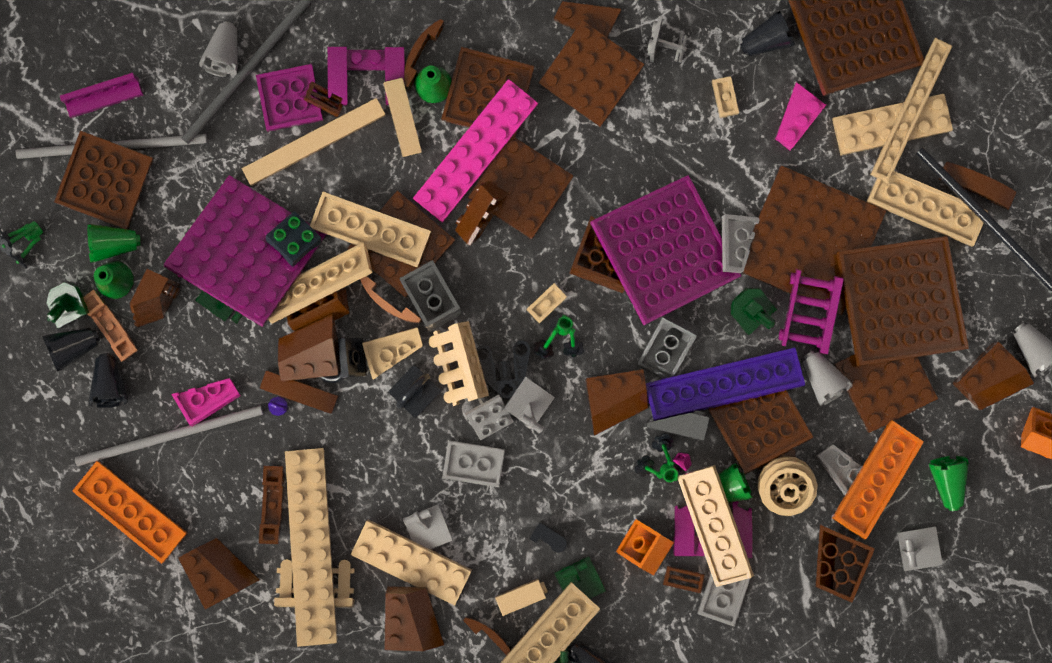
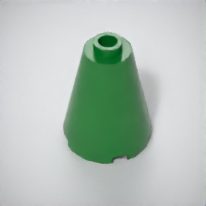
[415,66,452,103]
[87,224,141,263]
[94,261,134,299]
[929,456,969,511]
[718,462,753,503]

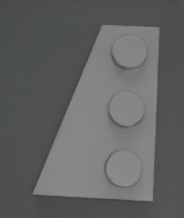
[816,444,862,496]

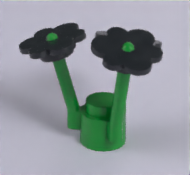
[0,221,43,269]
[534,314,584,359]
[634,433,682,482]

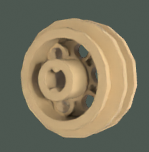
[757,456,818,516]

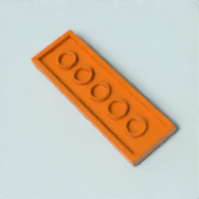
[832,420,924,539]
[73,461,187,564]

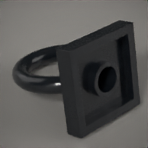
[319,338,367,383]
[388,365,442,419]

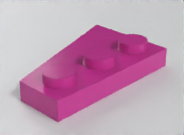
[775,82,826,150]
[171,378,241,427]

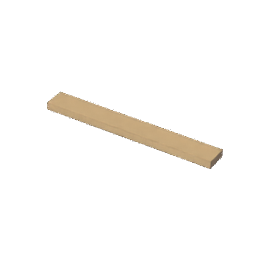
[870,38,952,183]
[242,98,386,186]

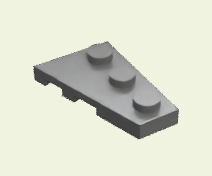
[722,214,760,273]

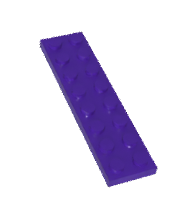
[646,348,805,421]

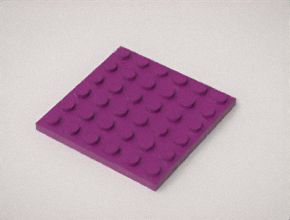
[164,175,326,327]
[590,175,741,325]

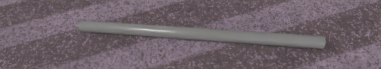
[16,134,207,159]
[75,405,264,466]

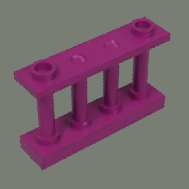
[778,268,844,354]

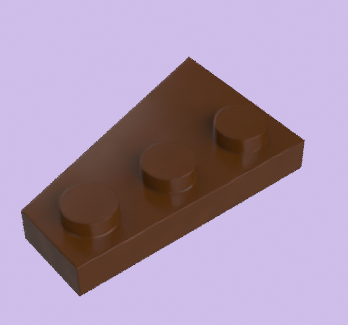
[554,1,621,38]

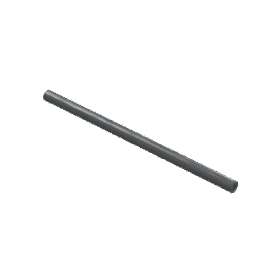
[181,0,312,144]

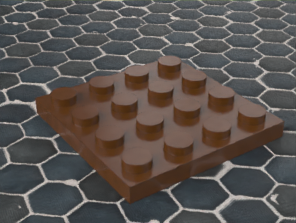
[539,20,645,127]
[441,47,534,140]
[54,130,154,229]
[468,138,574,240]
[348,191,455,298]
[834,354,938,433]
[708,390,813,475]

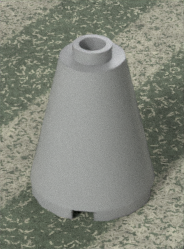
[199,22,238,77]
[1014,323,1052,378]
[803,351,853,406]

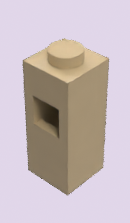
[495,579,548,616]

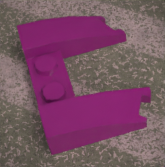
[327,47,405,105]
[673,501,752,558]

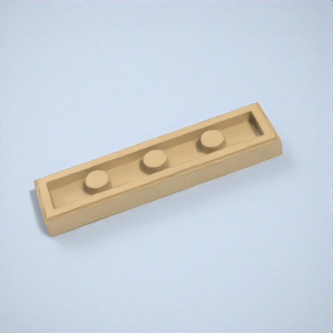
[383,78,422,157]

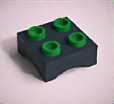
[266,211,321,267]

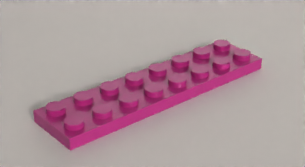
[413,79,538,223]

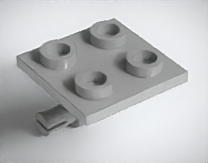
[647,16,688,63]
[504,377,555,433]
[464,384,514,440]
[403,504,453,549]
[897,527,943,571]

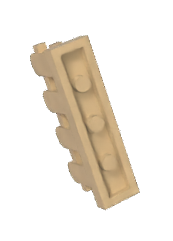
[429,321,489,406]
[274,559,355,607]

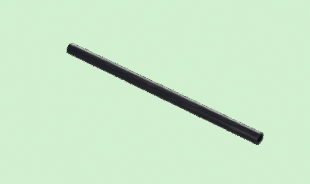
[916,147,1052,291]

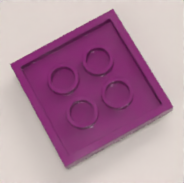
[256,64,323,132]

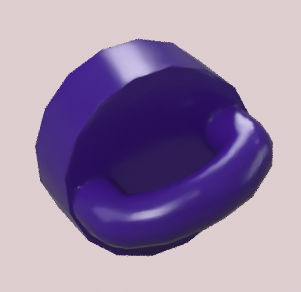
[268,397,288,416]

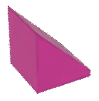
[673,453,692,472]

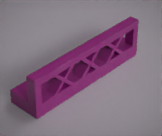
[60,73,143,118]

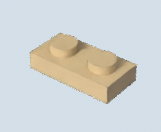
[712,76,739,118]
[526,283,567,324]

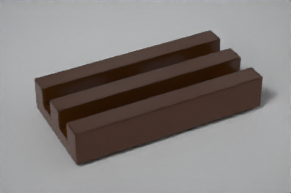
[303,82,343,117]
[663,565,705,593]

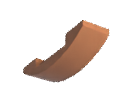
[360,276,422,323]
[83,290,138,362]

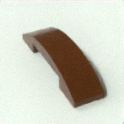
[404,19,445,91]
[938,162,1016,210]
[260,370,338,414]
[259,466,284,544]
[463,616,511,655]

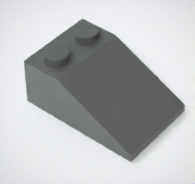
[399,260,462,332]
[637,312,700,379]
[644,410,709,440]

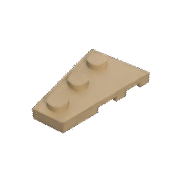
[362,327,423,380]

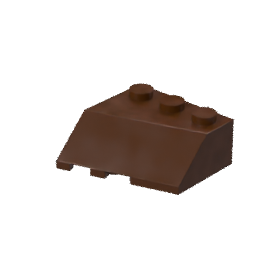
[569,216,625,293]
[278,313,341,381]
[585,370,648,436]
[178,538,260,610]
[385,586,444,651]

